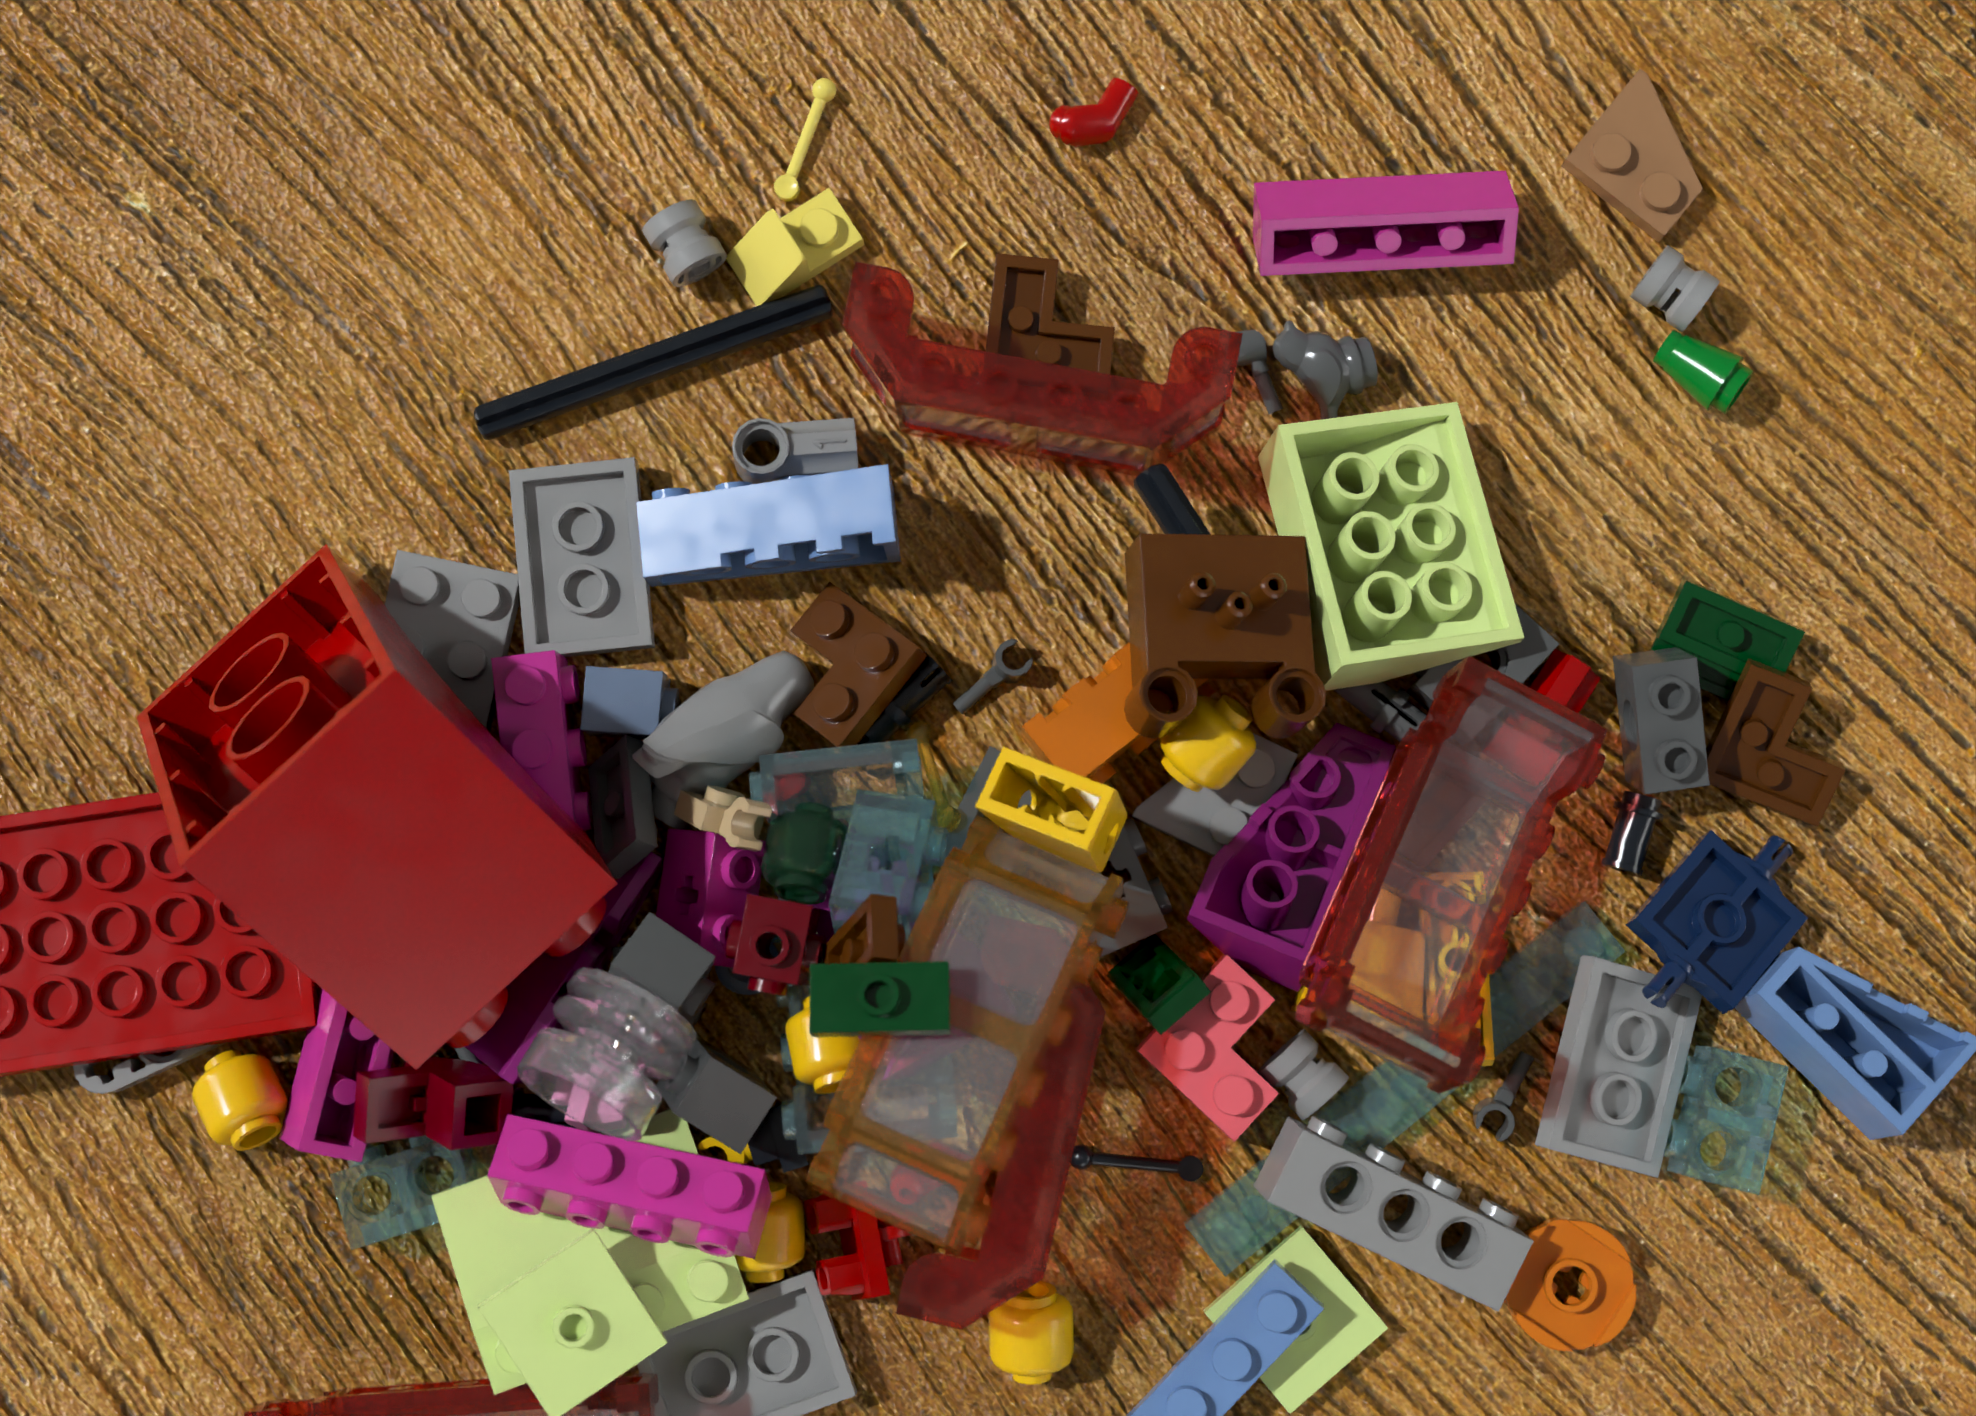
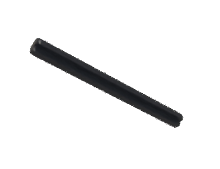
[474,285,833,440]

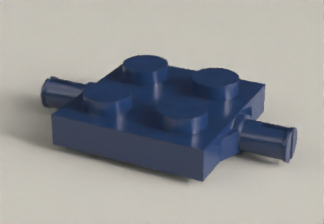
[1626,830,1808,1014]

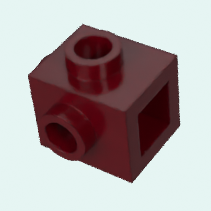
[726,894,826,996]

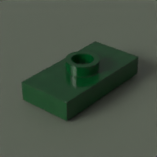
[1106,934,1211,1035]
[809,961,951,1037]

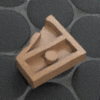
[1561,69,1703,243]

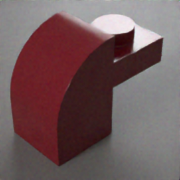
[353,1057,513,1151]

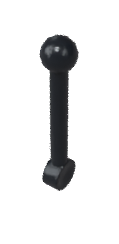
[1069,1144,1203,1182]

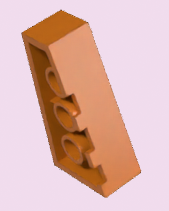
[1021,642,1216,784]

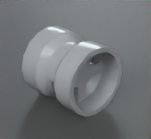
[642,199,727,287]
[1630,245,1720,332]
[1257,1029,1349,1121]

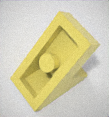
[726,188,864,306]

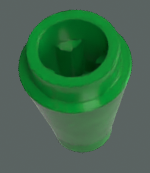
[1653,330,1754,414]

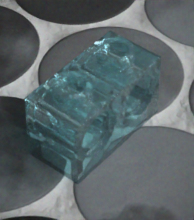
[1664,1045,1789,1195]
[329,1136,480,1250]

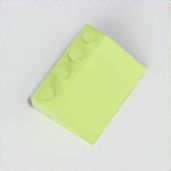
[1258,402,1525,691]
[431,1109,749,1395]

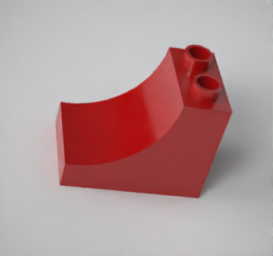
[137,544,618,1070]

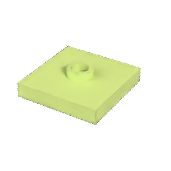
[1203,1226,1388,1414]
[478,1228,667,1416]

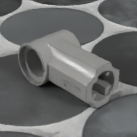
[732,418,858,484]

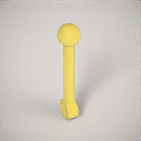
[774,78,837,202]

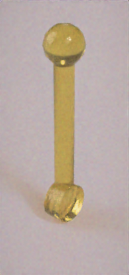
[907,721,961,832]

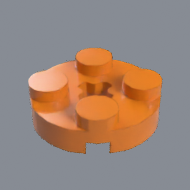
[1504,1218,1636,1351]

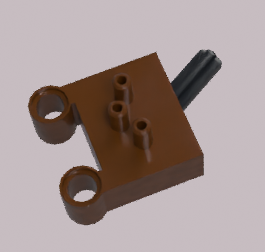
[1124,463,1326,739]

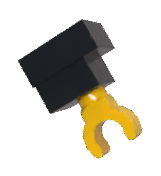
[698,1099,816,1173]

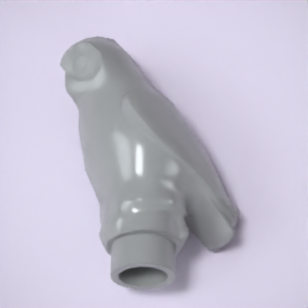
[632,650,815,830]

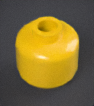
[1160,695,1256,792]
[786,996,874,1094]
[191,1050,289,1151]
[734,1182,806,1283]
[988,1280,1074,1385]

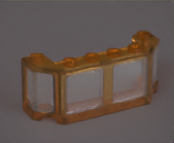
[806,815,1130,1256]

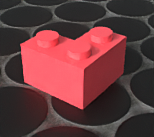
[1135,955,1279,1142]

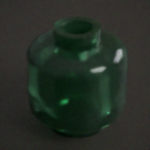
[761,802,852,905]

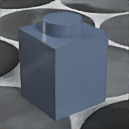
[580,666,680,740]

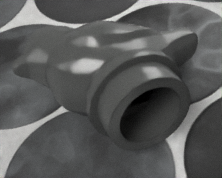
[1272,320,1378,419]

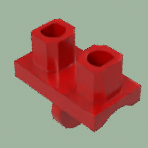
[804,1176,917,1300]

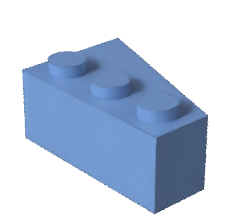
[1735,947,1976,1140]

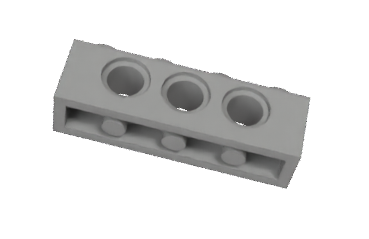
[1253,1115,1534,1312]

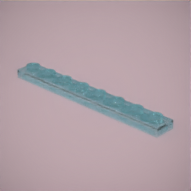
[1183,901,1626,1277]

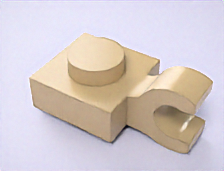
[674,785,772,852]

